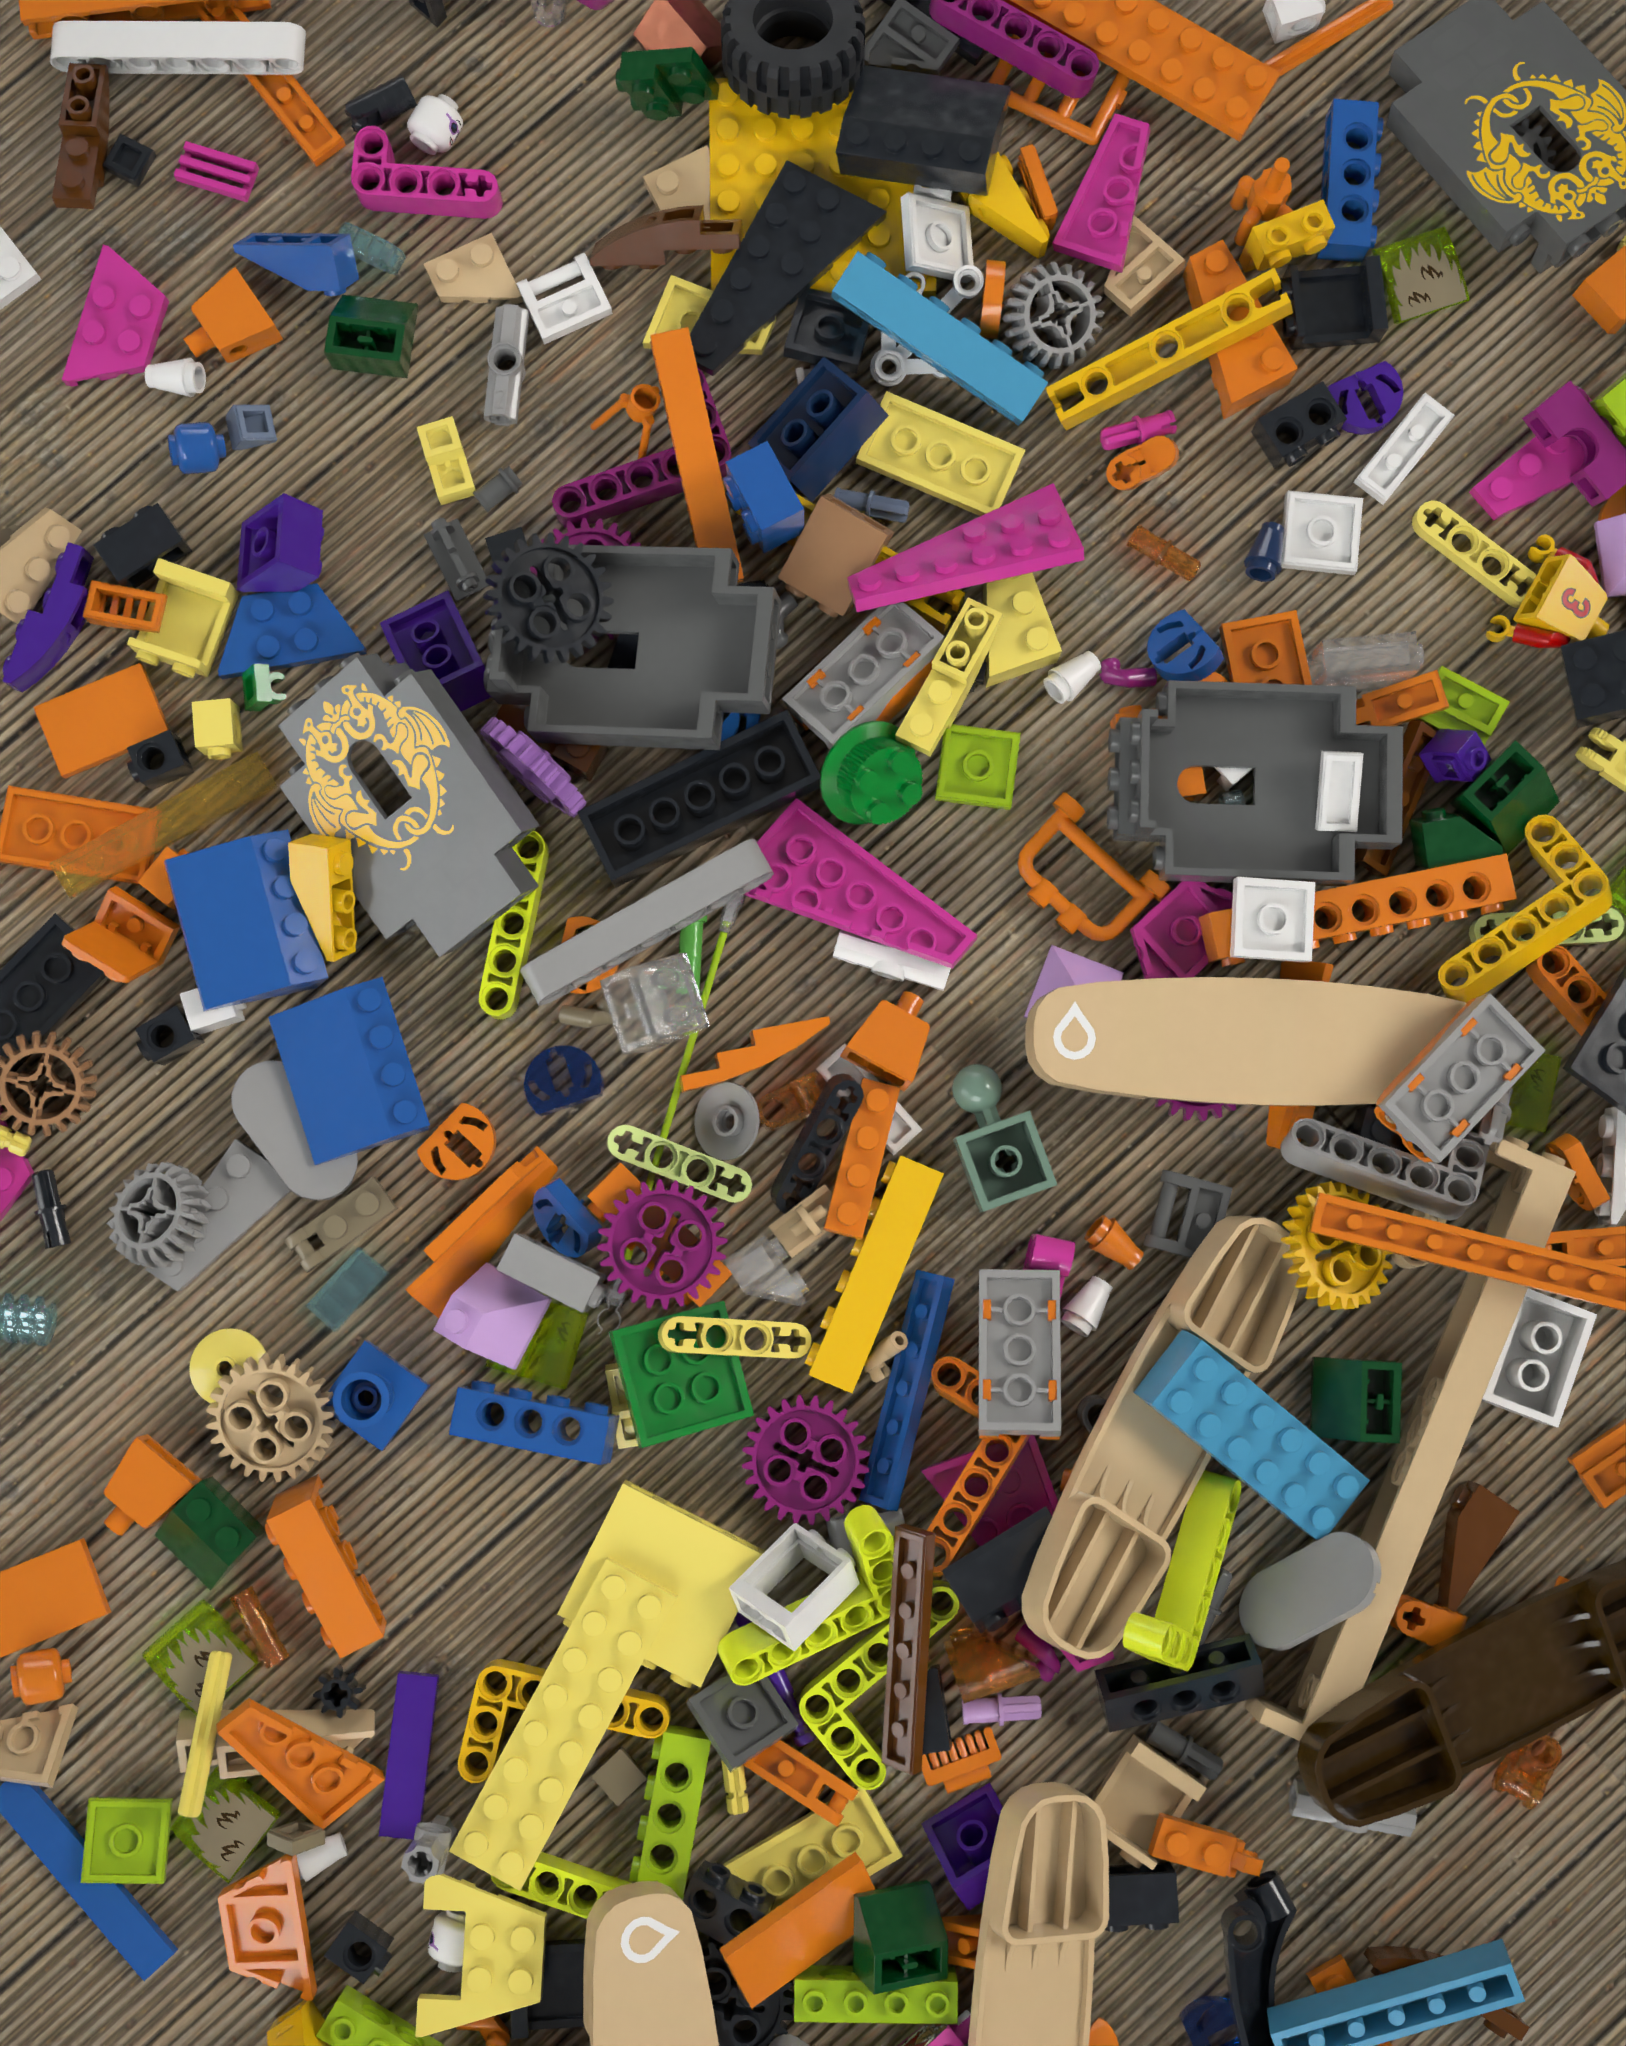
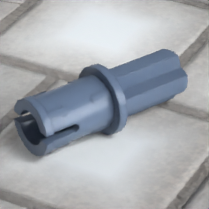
[834,487,909,523]

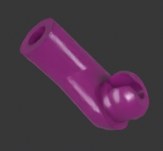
[1099,658,1157,688]
[1014,1624,1061,1682]

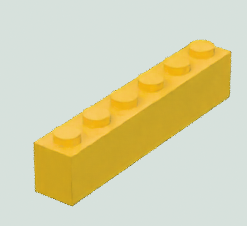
[804,1155,944,1393]

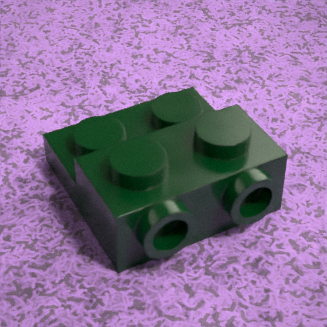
[615,47,719,121]

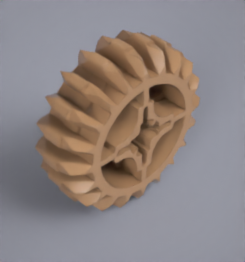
[0,1030,97,1136]

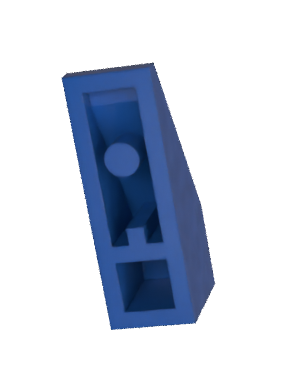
[233,233,359,296]

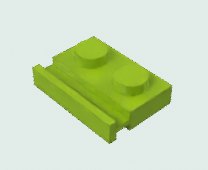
[1418,666,1510,745]

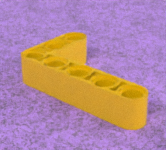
[1438,814,1613,1003]
[458,1659,671,1783]

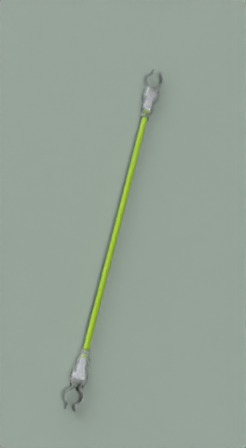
[597,895,746,1337]

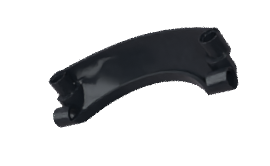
[1221,1870,1297,2046]

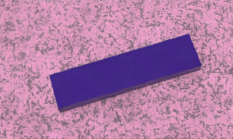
[379,1671,439,1840]

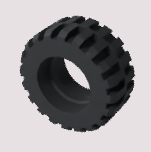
[721,0,865,119]

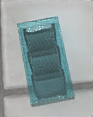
[306,1247,389,1332]

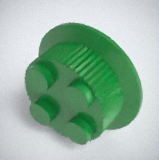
[820,721,923,825]

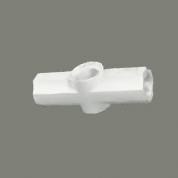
[833,929,951,991]

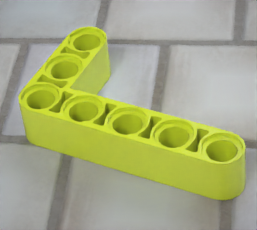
[479,831,549,1019]
[1123,1470,1242,1671]
[717,1505,894,1686]
[799,1580,959,1790]
[491,1852,631,1919]

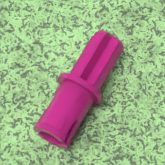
[1099,410,1177,451]

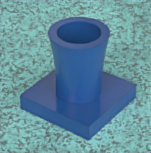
[326,1340,430,1451]

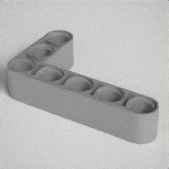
[1280,1118,1490,1221]

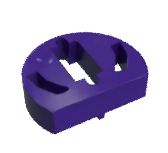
[1327,361,1403,435]

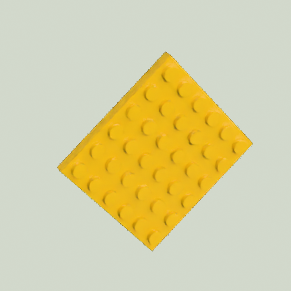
[709,78,936,297]

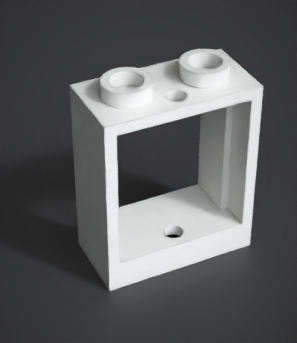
[729,1523,860,1651]

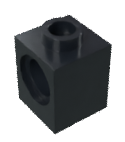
[127,729,194,790]
[135,1005,205,1066]
[324,1910,394,1984]

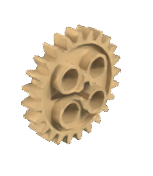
[206,1353,338,1482]

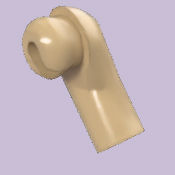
[864,1331,908,1383]

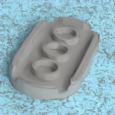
[231,1060,358,1201]
[1239,1532,1381,1651]

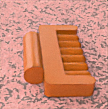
[922,1726,1002,1794]

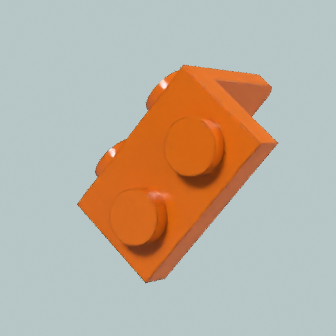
[61,886,180,983]

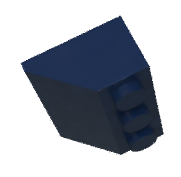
[748,357,889,502]

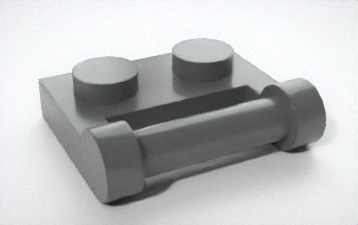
[1143,1170,1232,1258]

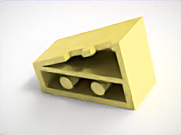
[983,572,1062,688]

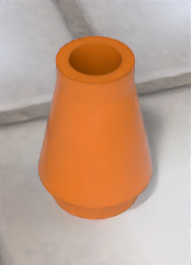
[1084,1215,1144,1270]

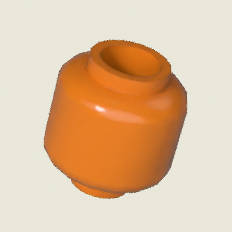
[10,1648,73,1705]

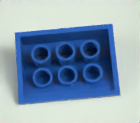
[164,829,328,1011]
[268,977,430,1166]

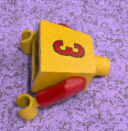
[1485,534,1609,648]

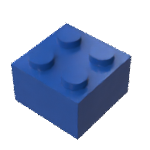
[723,441,804,553]

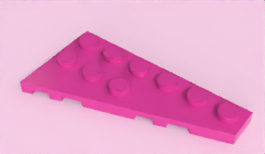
[847,483,1084,612]

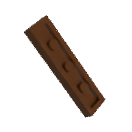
[1355,720,1437,877]

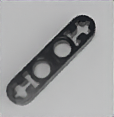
[770,1073,864,1214]

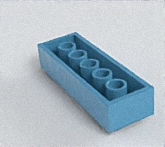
[1134,1329,1370,1540]

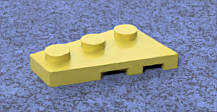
[643,275,776,355]

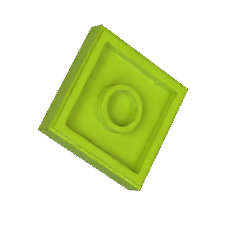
[935,724,1021,810]
[81,1797,173,1884]

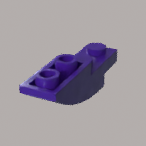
[3,542,94,693]

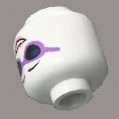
[407,94,463,155]
[428,1910,466,1973]

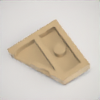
[643,145,710,220]
[1104,215,1185,317]
[424,233,523,304]

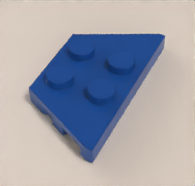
[218,583,367,680]

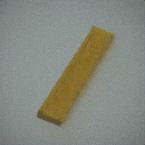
[49,752,278,899]

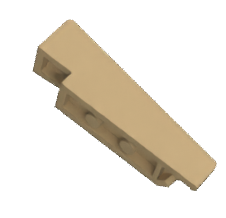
[176,1709,375,1779]

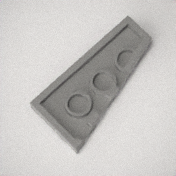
[145,1139,292,1291]

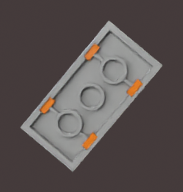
[782,602,945,750]
[1374,993,1546,1163]
[979,1269,1061,1440]

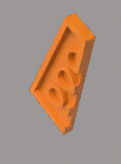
[216,1698,385,1829]

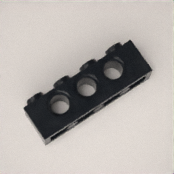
[1094,1633,1265,1733]

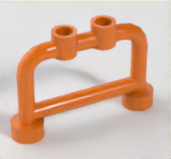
[1017,792,1171,942]

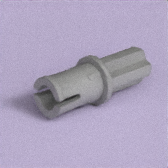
[1478,1087,1513,1145]

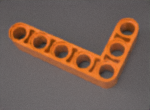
[1526,945,1613,1036]
[927,1356,1031,1577]

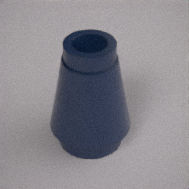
[1244,522,1284,582]

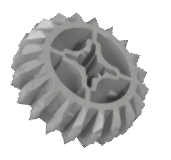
[1002,262,1105,369]
[106,1162,212,1269]

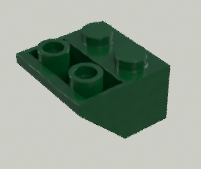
[324,294,418,379]
[1450,740,1560,855]
[1310,1357,1402,1444]
[853,1880,948,1995]

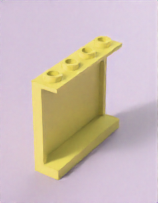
[557,1480,766,1688]

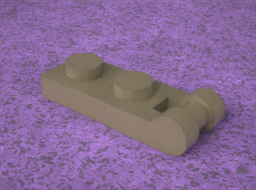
[284,1177,398,1273]

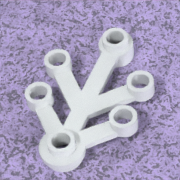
[870,265,984,387]

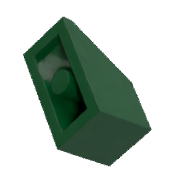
[1409,808,1503,869]

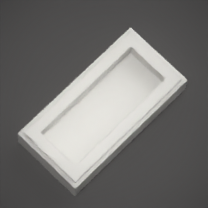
[1315,751,1363,832]

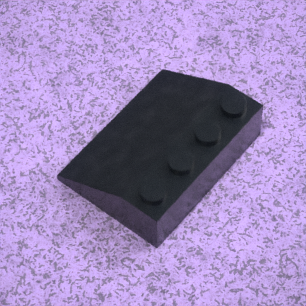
[836,65,1011,196]

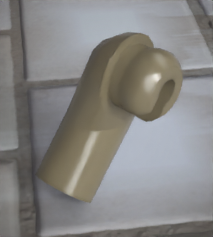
[559,998,618,1028]

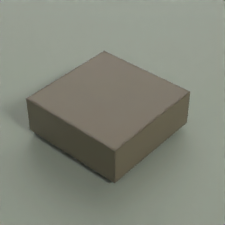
[591,1746,648,1806]
[267,1819,325,1856]

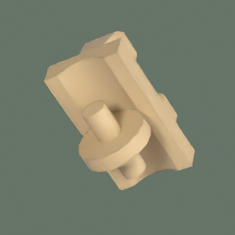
[768,1184,832,1258]

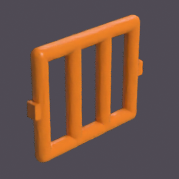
[988,34,1131,146]

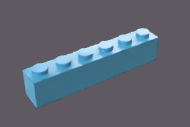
[831,251,1049,426]
[1267,1939,1525,2046]

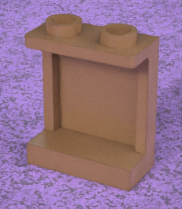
[778,494,894,617]

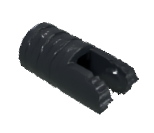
[345,74,417,133]

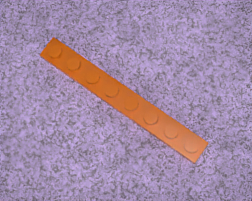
[1309,1192,1626,1312]

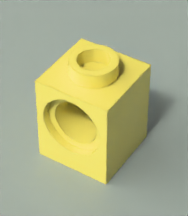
[192,698,243,760]

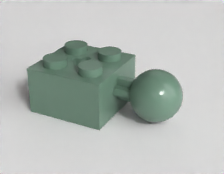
[952,1064,1057,1213]

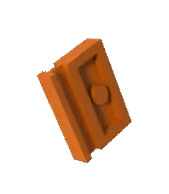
[1567,1418,1626,1508]

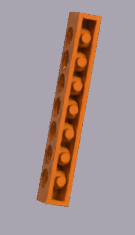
[1199,853,1517,967]

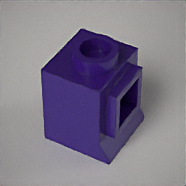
[1419,729,1492,783]

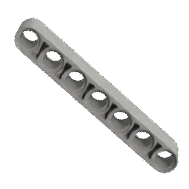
[520,839,774,1006]

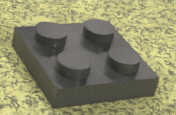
[686,1674,799,1773]

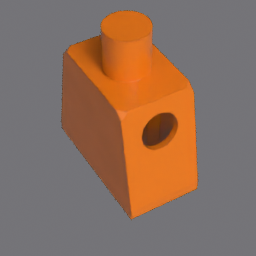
[183,267,283,363]
[840,991,930,1092]
[104,1434,202,1536]

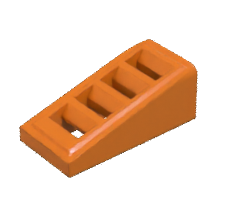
[82,580,168,633]

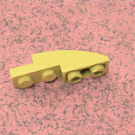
[895,597,1003,757]

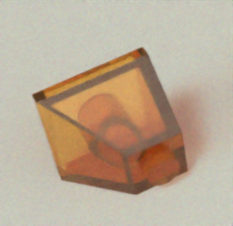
[943,1627,1041,1703]

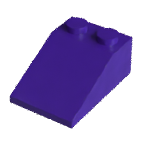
[380,590,491,712]

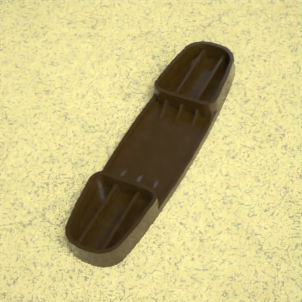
[1297,1559,1626,1827]

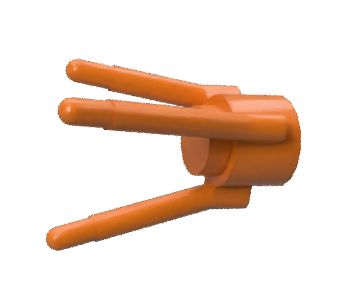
[590,384,660,459]

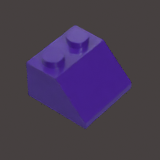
[237,493,324,592]
[921,1782,1004,1910]

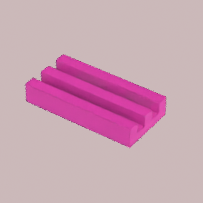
[174,141,259,203]

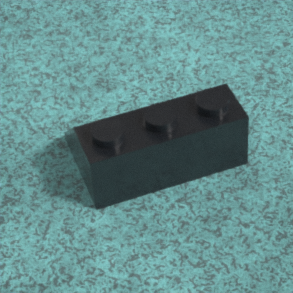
[941,1506,1053,1634]

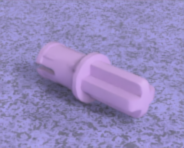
[961,1693,1042,1726]

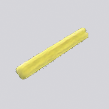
[178,1651,232,1818]

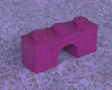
[1522,380,1626,507]

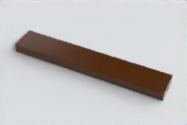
[881,1524,936,1775]

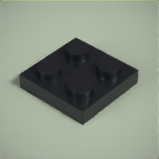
[783,288,871,374]

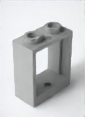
[496,1233,609,1313]

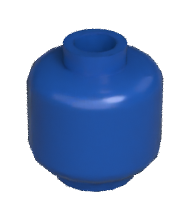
[168,422,226,475]

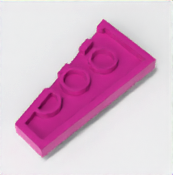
[1052,113,1150,273]
[1469,396,1592,521]

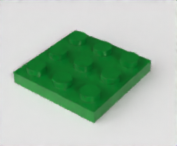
[609,1300,754,1448]

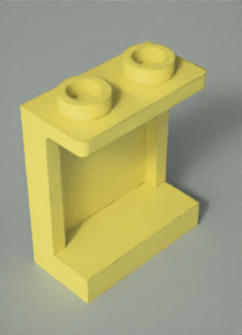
[127,558,240,678]

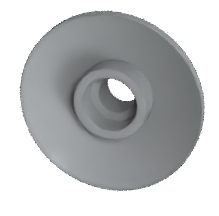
[694,1082,759,1160]

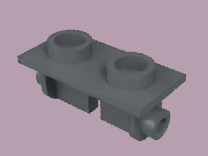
[423,518,490,602]

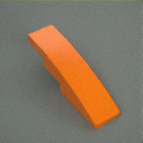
[679,1016,830,1093]

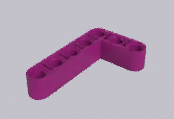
[929,0,1099,99]
[552,367,732,529]

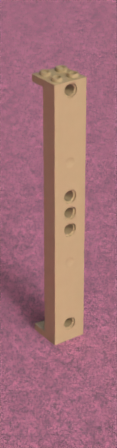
[1244,1136,1576,1741]

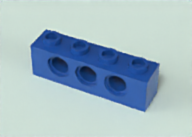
[1317,99,1384,263]
[449,1380,619,1465]

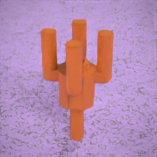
[1230,157,1294,246]

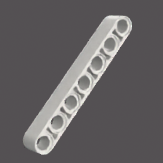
[50,21,306,75]

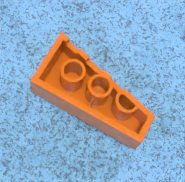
[265,1474,387,1659]

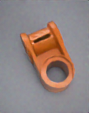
[1390,1594,1469,1647]

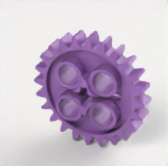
[480,717,586,818]

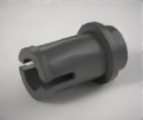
[473,466,523,513]

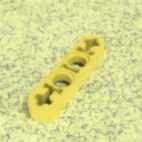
[1412,500,1536,608]
[658,1316,812,1359]

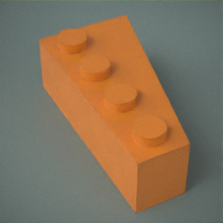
[1182,239,1298,419]

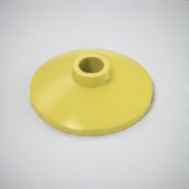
[190,1328,266,1403]

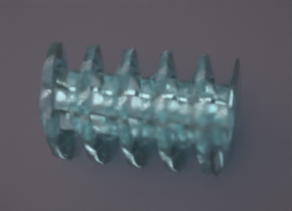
[0,1293,57,1346]

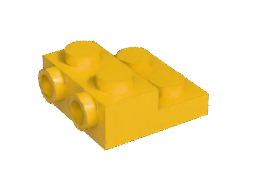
[1239,200,1335,273]

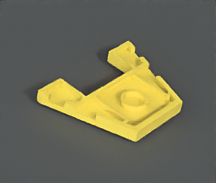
[415,1874,547,2037]

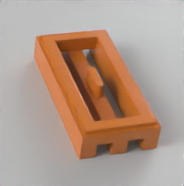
[1017,144,1058,230]

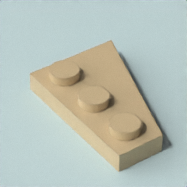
[0,507,82,625]
[0,1703,78,1788]

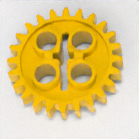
[1281,1181,1393,1310]

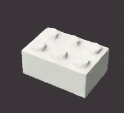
[1482,1288,1597,1427]

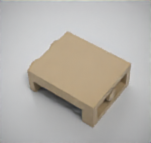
[1092,1734,1207,1870]

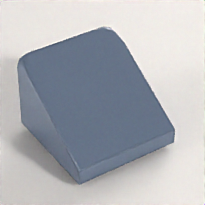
[226,405,277,450]

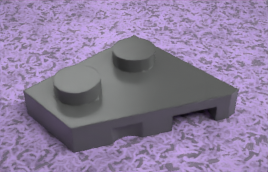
[864,0,960,75]

